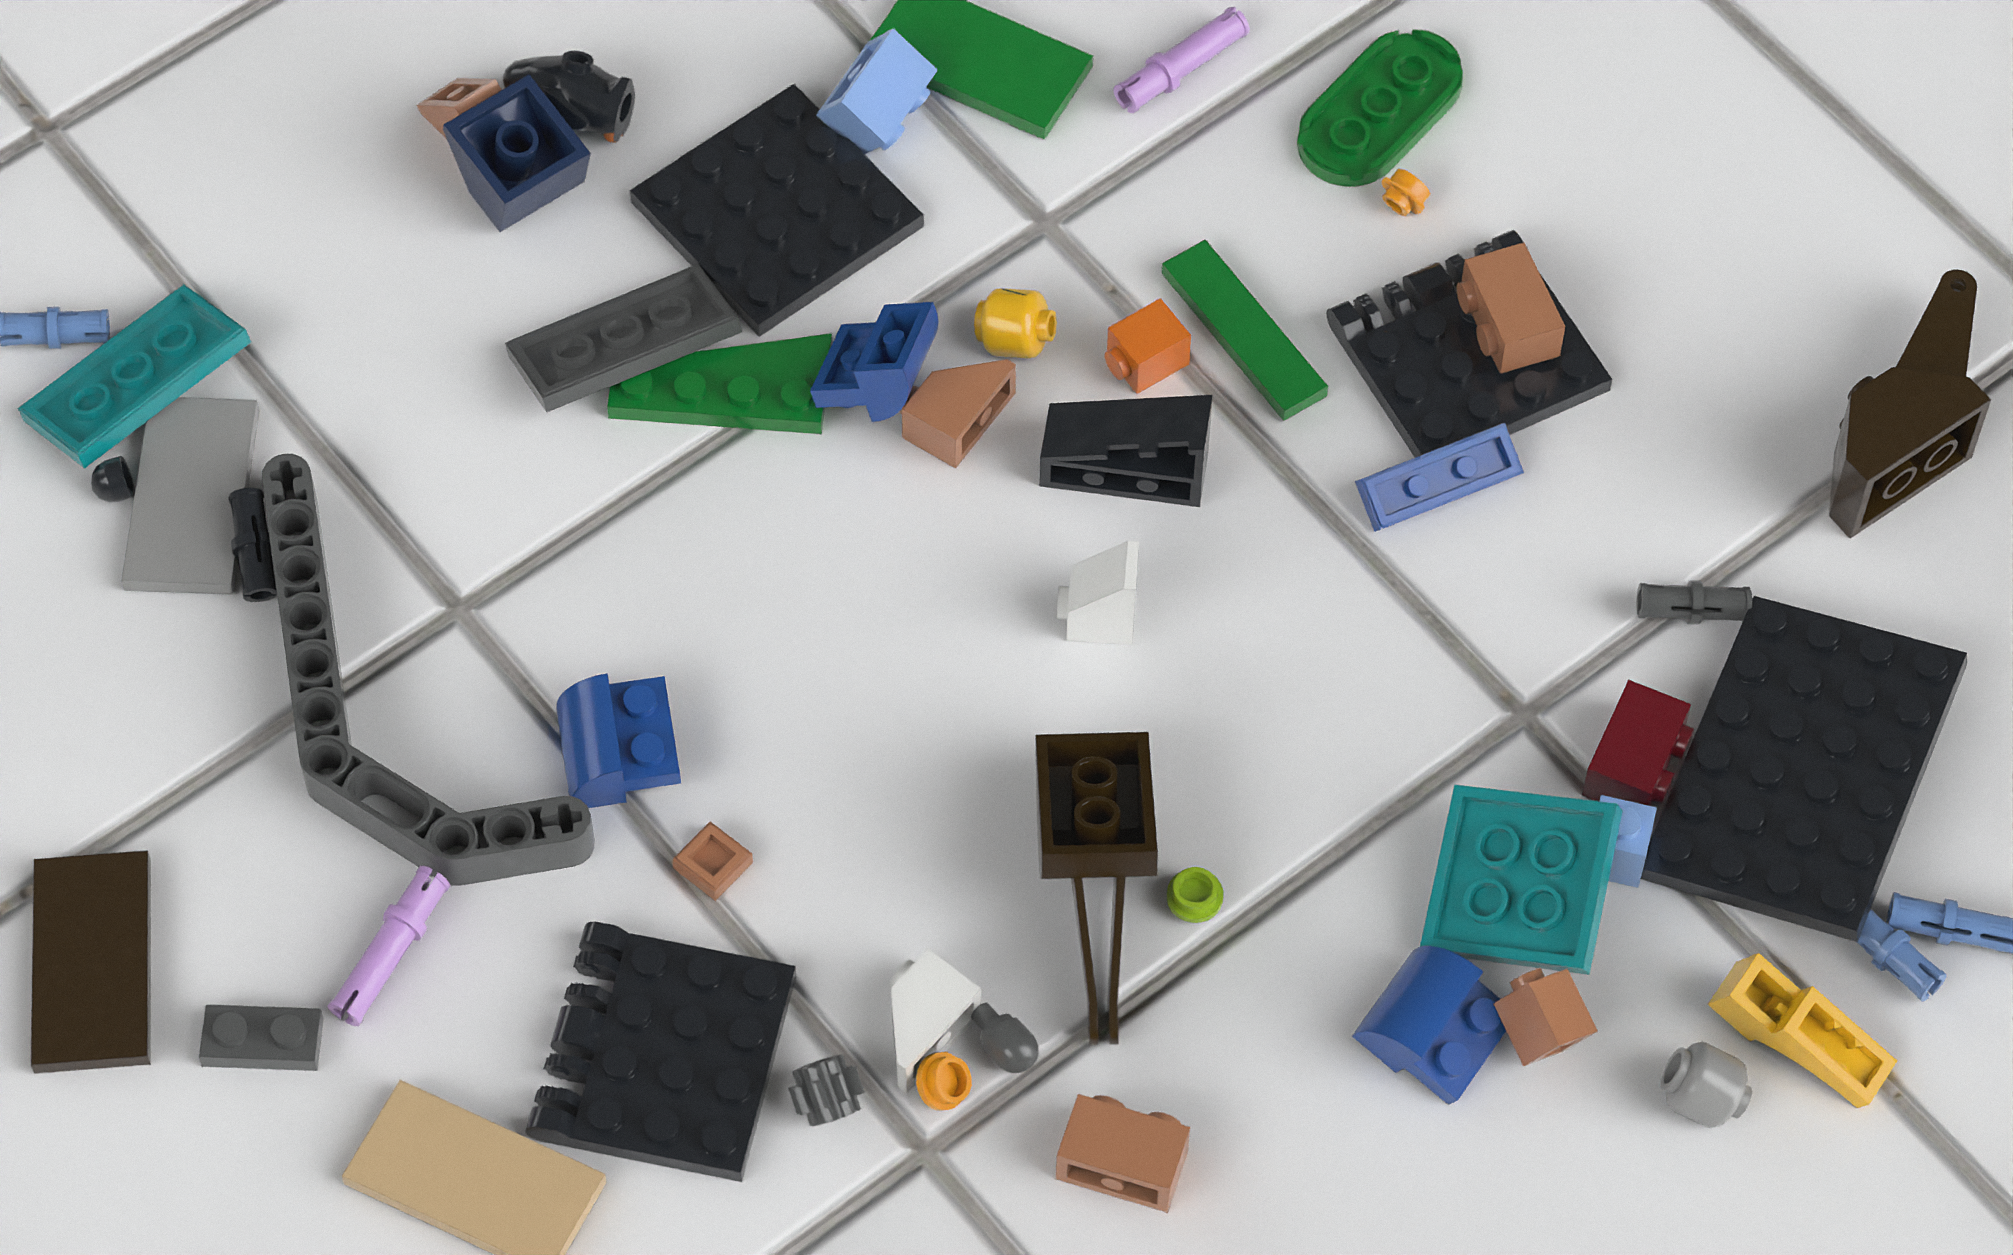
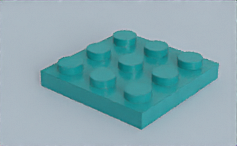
[1420,784,1623,975]

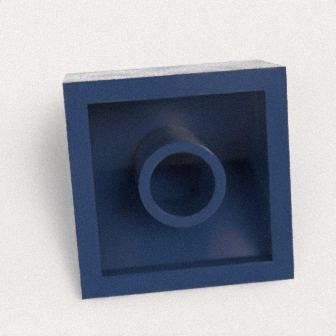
[443,75,591,232]

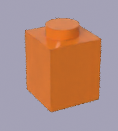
[1105,298,1191,394]

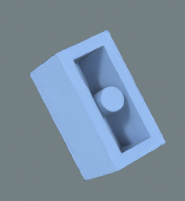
[816,28,938,154]

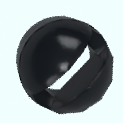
[91,456,135,502]

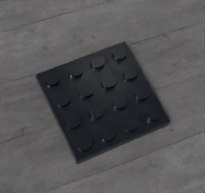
[630,84,924,337]

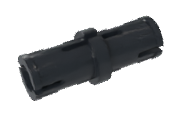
[228,488,277,602]

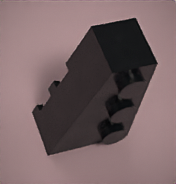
[1039,395,1213,507]

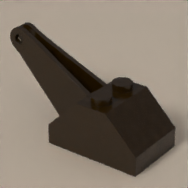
[1829,269,1991,539]
[1035,732,1158,1045]

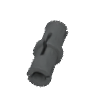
[1636,580,1752,625]

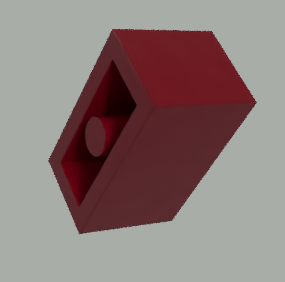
[1582,679,1695,806]

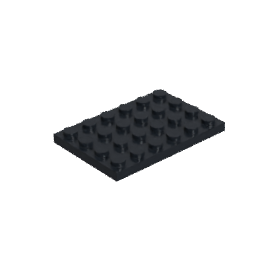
[1641,596,1967,942]

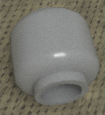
[1660,1042,1752,1128]

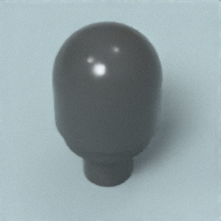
[971,1003,1039,1073]

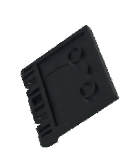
[1326,230,1612,458]
[525,922,796,1182]

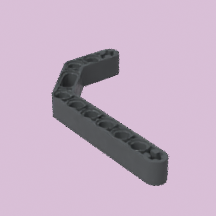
[262,454,595,886]

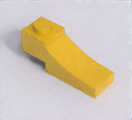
[1708,953,1897,1108]

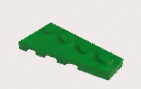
[607,333,833,434]

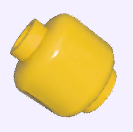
[974,288,1057,358]

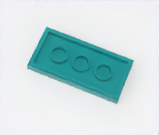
[18,284,251,469]

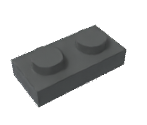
[199,1004,324,1071]

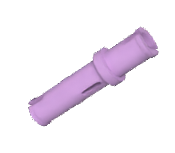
[1114,7,1250,113]
[328,866,450,1026]

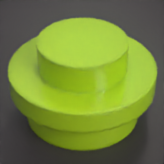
[1167,867,1224,923]

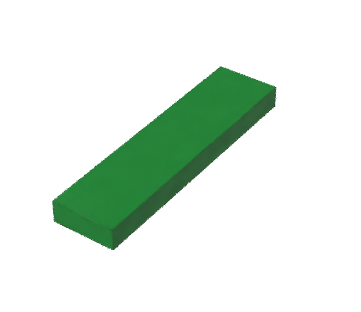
[1162,239,1328,421]

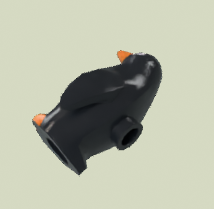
[502,51,635,143]

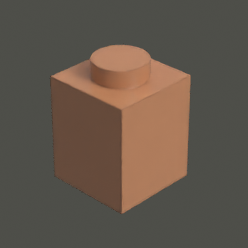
[1493,968,1598,1067]

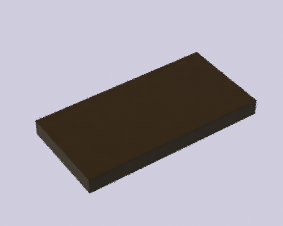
[31,850,151,1074]

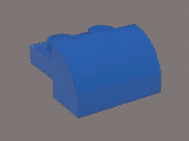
[810,302,938,422]
[556,673,681,808]
[1352,946,1506,1105]

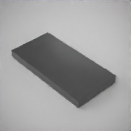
[505,264,742,412]

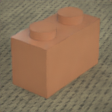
[1456,242,1565,374]
[1056,1094,1190,1213]

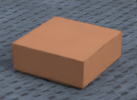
[672,821,753,901]

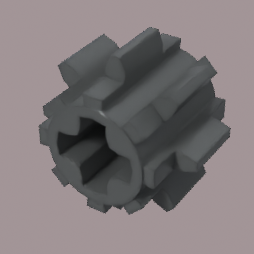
[788,1054,865,1126]

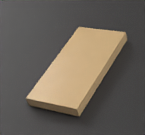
[342,1080,607,1255]

